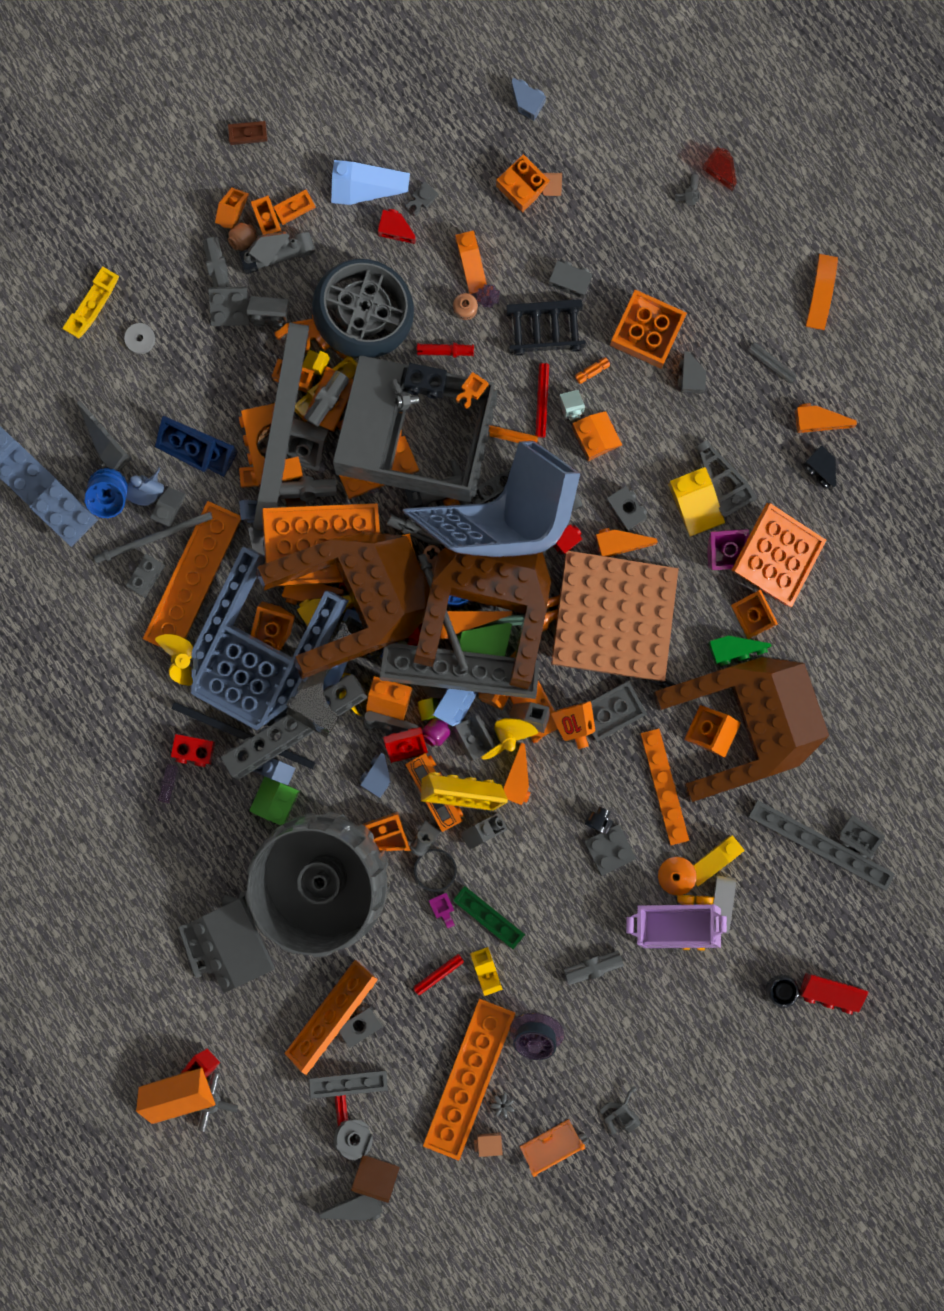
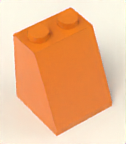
[366,676,413,721]

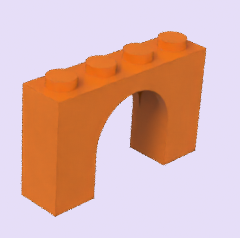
[239,403,303,488]

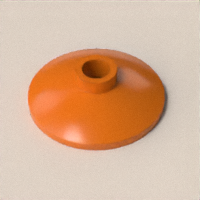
[658,857,697,895]

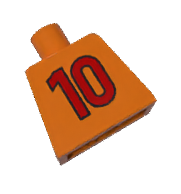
[551,701,595,749]

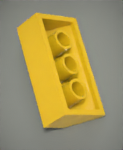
[421,772,508,811]

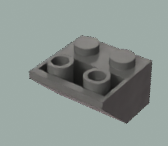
[247,296,290,328]

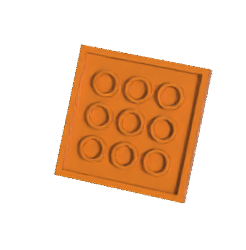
[731,503,826,607]

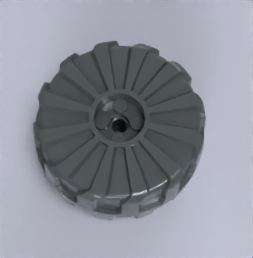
[245,812,390,958]

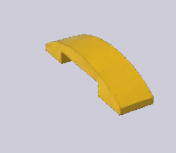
[62,266,119,339]

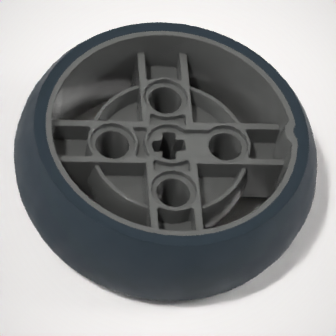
[312,259,414,359]

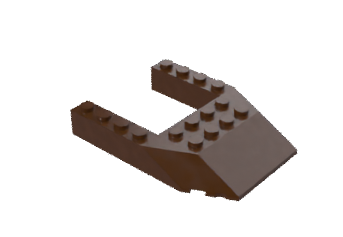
[256,532,430,679]
[414,547,551,689]
[653,657,829,802]

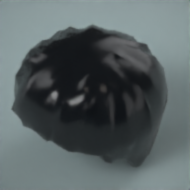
[766,974,800,1009]

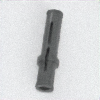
[386,514,441,548]

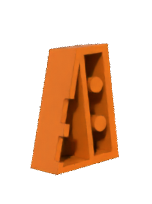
[358,812,410,851]

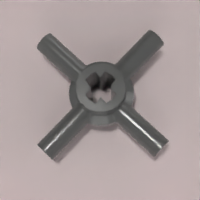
[198,1072,238,1132]

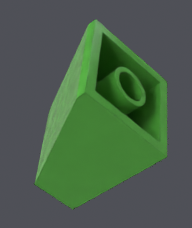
[457,623,512,656]

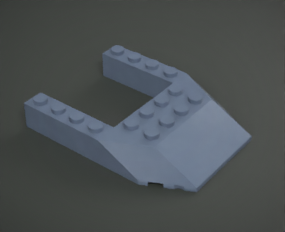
[191,547,349,730]

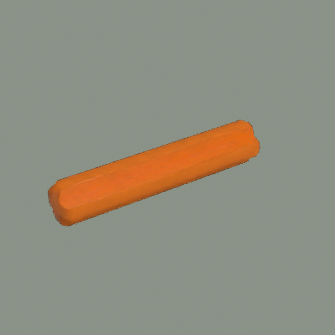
[489,425,538,443]

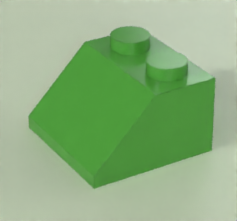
[250,776,300,825]

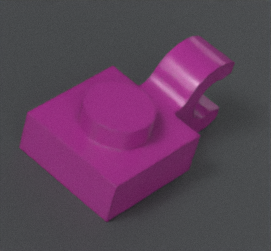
[429,893,455,928]

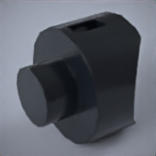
[585,806,613,834]

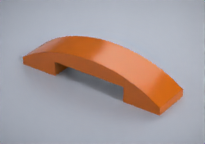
[806,254,838,330]

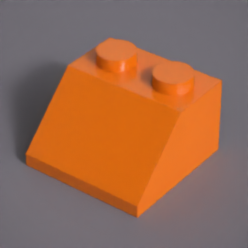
[572,411,622,461]
[684,705,741,758]

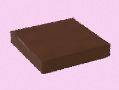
[351,1155,400,1203]

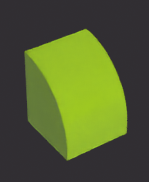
[418,698,438,721]

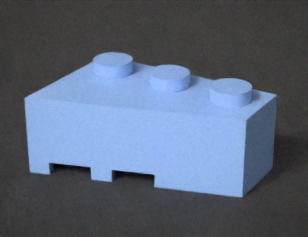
[433,688,478,726]

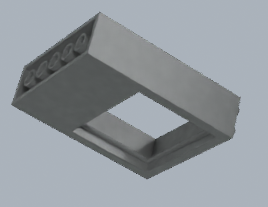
[333,356,498,502]

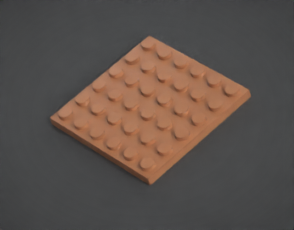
[551,551,679,682]

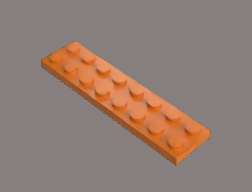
[143,501,241,648]
[423,998,516,1161]

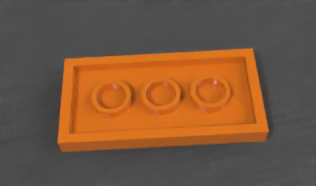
[339,436,419,500]

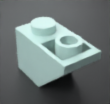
[559,390,585,421]

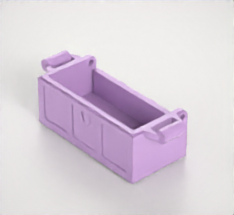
[626,905,727,948]

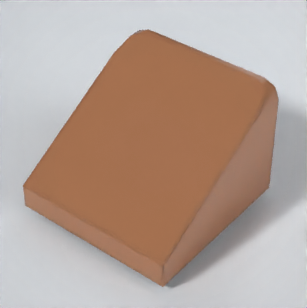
[543,173,562,196]

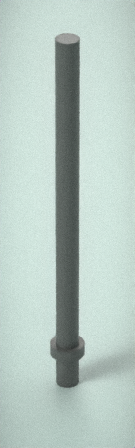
[94,512,213,563]
[418,554,468,671]

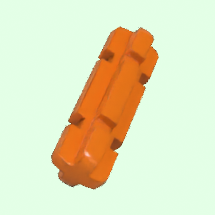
[575,357,610,384]

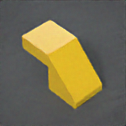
[302,350,330,376]
[470,947,503,996]

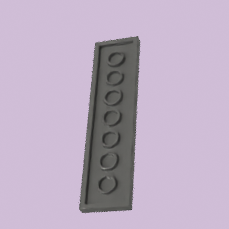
[380,643,540,699]

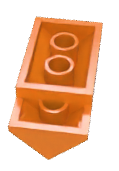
[136,1068,216,1124]

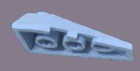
[331,160,410,205]

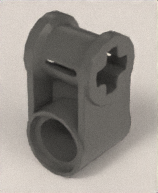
[410,820,441,856]

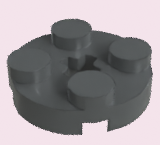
[333,1119,373,1160]

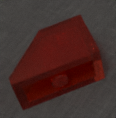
[703,146,737,191]

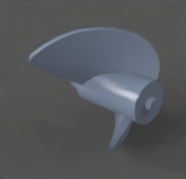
[126,466,164,506]

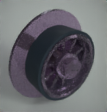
[510,1013,564,1060]

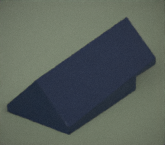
[155,416,238,477]

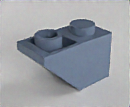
[511,78,546,121]
[360,753,391,798]
[253,758,295,785]

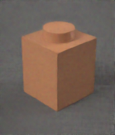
[474,1133,503,1157]

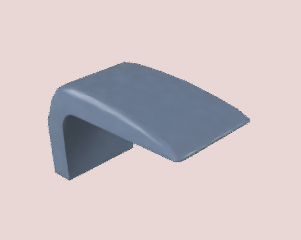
[403,441,580,557]

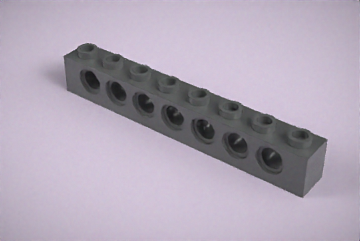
[221,674,368,780]

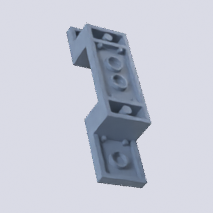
[0,426,98,547]

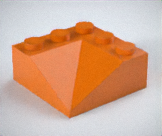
[610,290,687,369]

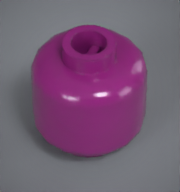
[422,718,450,747]

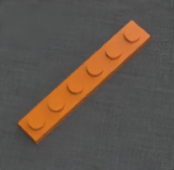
[641,729,689,845]

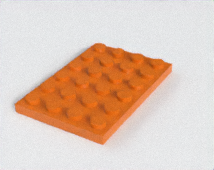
[262,503,380,586]

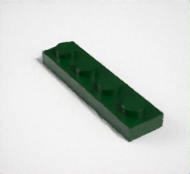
[453,886,525,950]

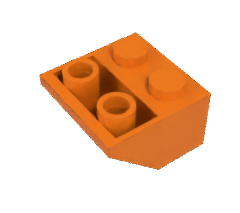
[496,154,550,212]

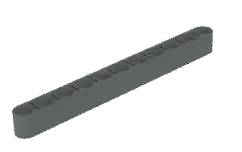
[253,322,309,530]

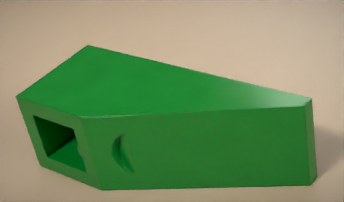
[708,636,772,666]

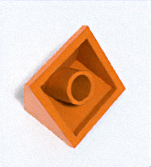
[731,590,778,639]

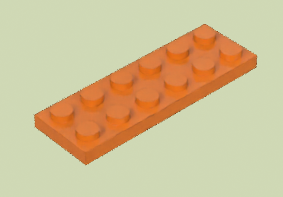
[284,960,378,1075]

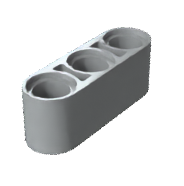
[713,875,736,934]

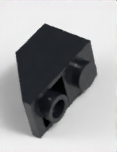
[803,445,836,490]

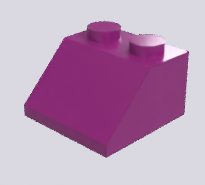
[707,529,749,570]

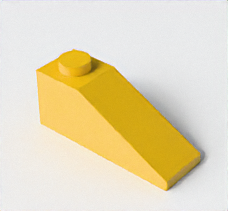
[693,835,745,887]

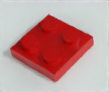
[383,727,428,763]

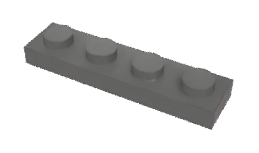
[308,1070,388,1099]

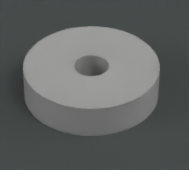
[124,323,155,354]

